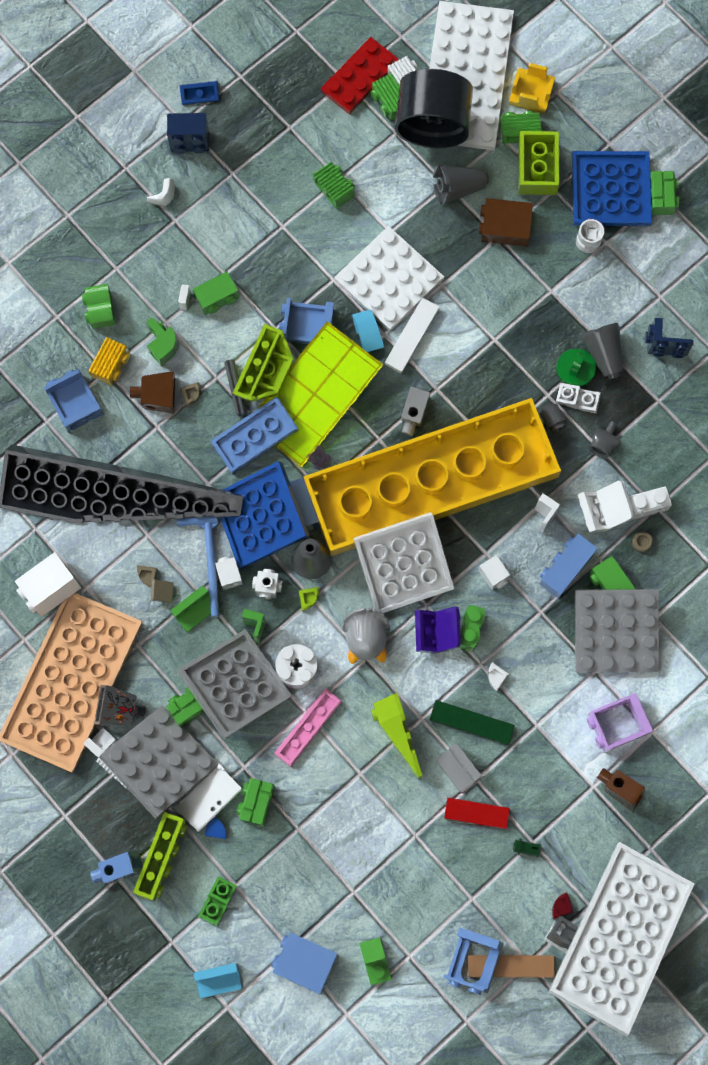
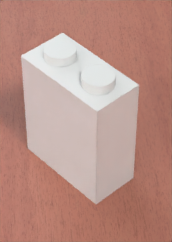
[15,552,81,617]

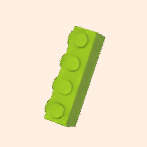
[133,812,188,901]

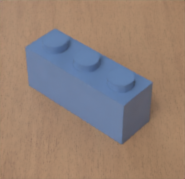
[539,533,598,599]

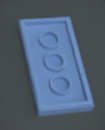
[211,397,299,474]

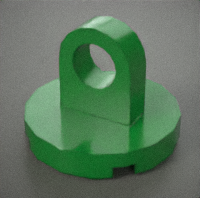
[556,348,596,387]

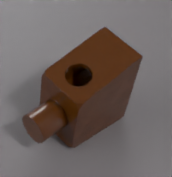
[130,371,176,414]
[597,768,645,812]

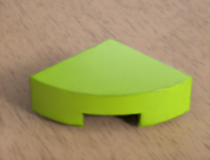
[299,587,319,612]

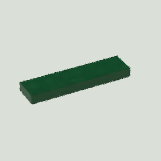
[429,700,515,745]

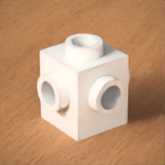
[252,569,282,600]

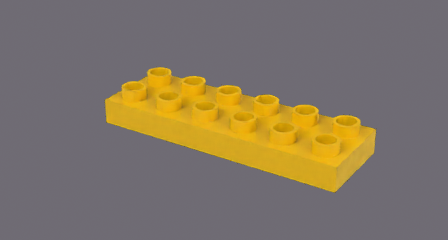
[303,398,561,557]

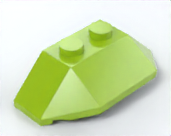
[232,324,293,402]

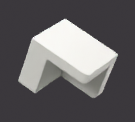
[84,728,117,758]

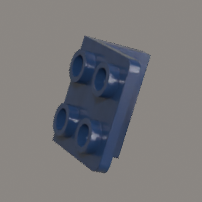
[644,318,693,358]

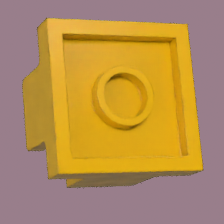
[509,63,556,114]

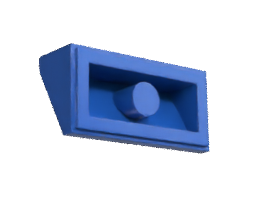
[179,81,220,105]

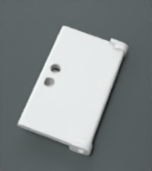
[173,763,243,832]

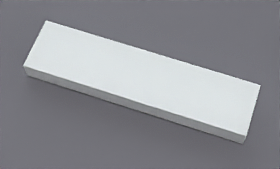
[385,298,440,374]

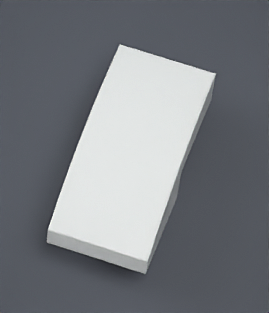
[556,383,601,413]

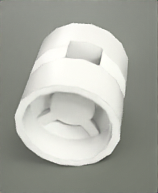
[576,219,604,253]

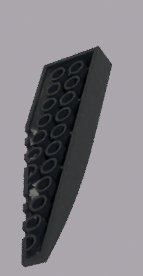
[0,445,244,523]

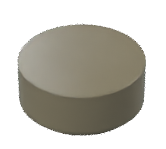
[632,532,653,553]

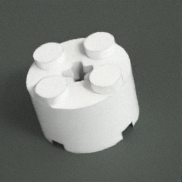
[276,644,318,689]

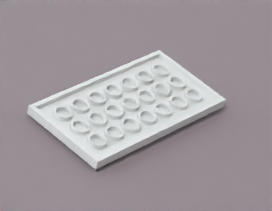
[429,1,514,151]
[549,842,694,1036]

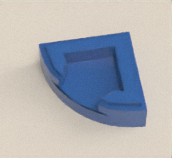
[205,817,226,839]

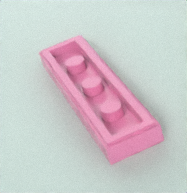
[274,688,342,767]

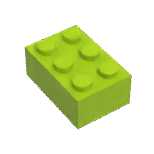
[518,131,559,195]

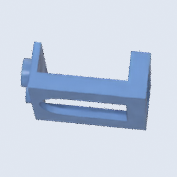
[443,927,504,995]

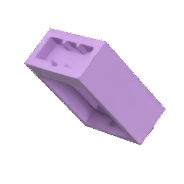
[587,693,653,753]

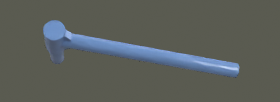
[177,516,219,617]

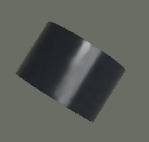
[395,69,473,148]

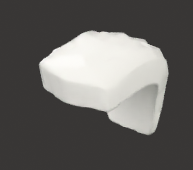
[147,178,175,206]

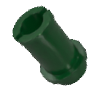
[513,838,541,857]

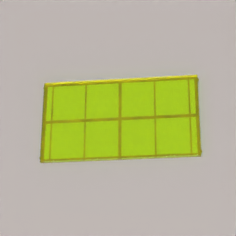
[256,321,383,467]

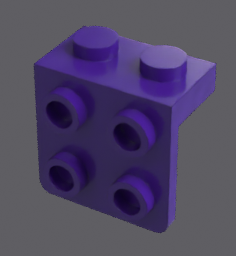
[415,606,461,653]

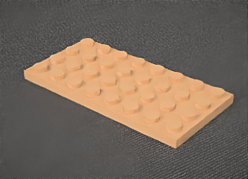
[0,593,143,773]

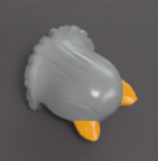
[341,608,390,664]

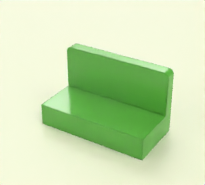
[170,585,211,632]
[242,609,266,645]

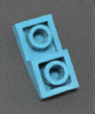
[352,309,384,352]

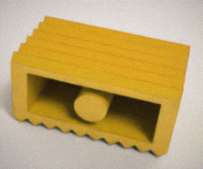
[88,337,130,386]

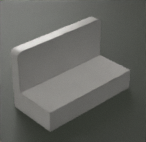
[436,743,482,793]

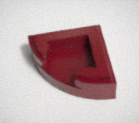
[552,892,574,919]

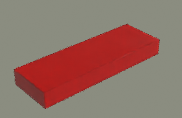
[444,797,510,829]

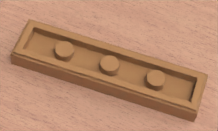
[468,955,554,977]

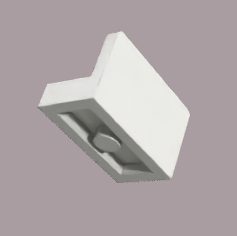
[535,494,560,533]

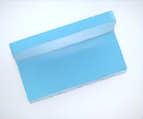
[194,963,242,998]

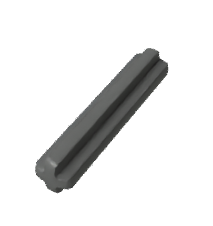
[224,359,247,416]

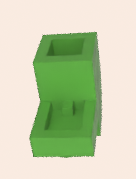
[146,317,178,367]

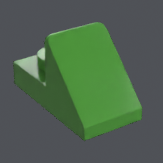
[359,937,391,985]

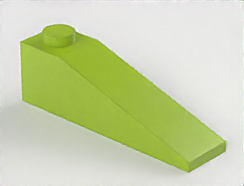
[371,693,422,779]

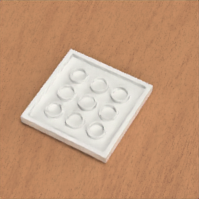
[334,226,444,332]
[353,512,454,613]

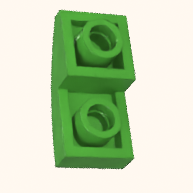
[198,876,237,927]

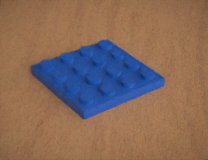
[571,151,652,226]
[220,461,309,569]

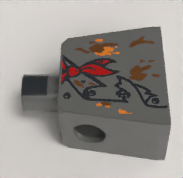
[94,685,146,725]

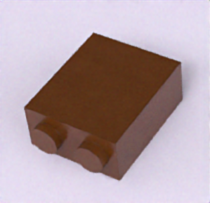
[478,198,533,247]

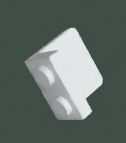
[578,481,634,533]

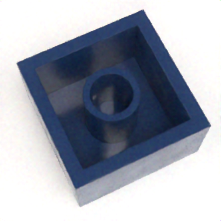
[167,113,209,154]

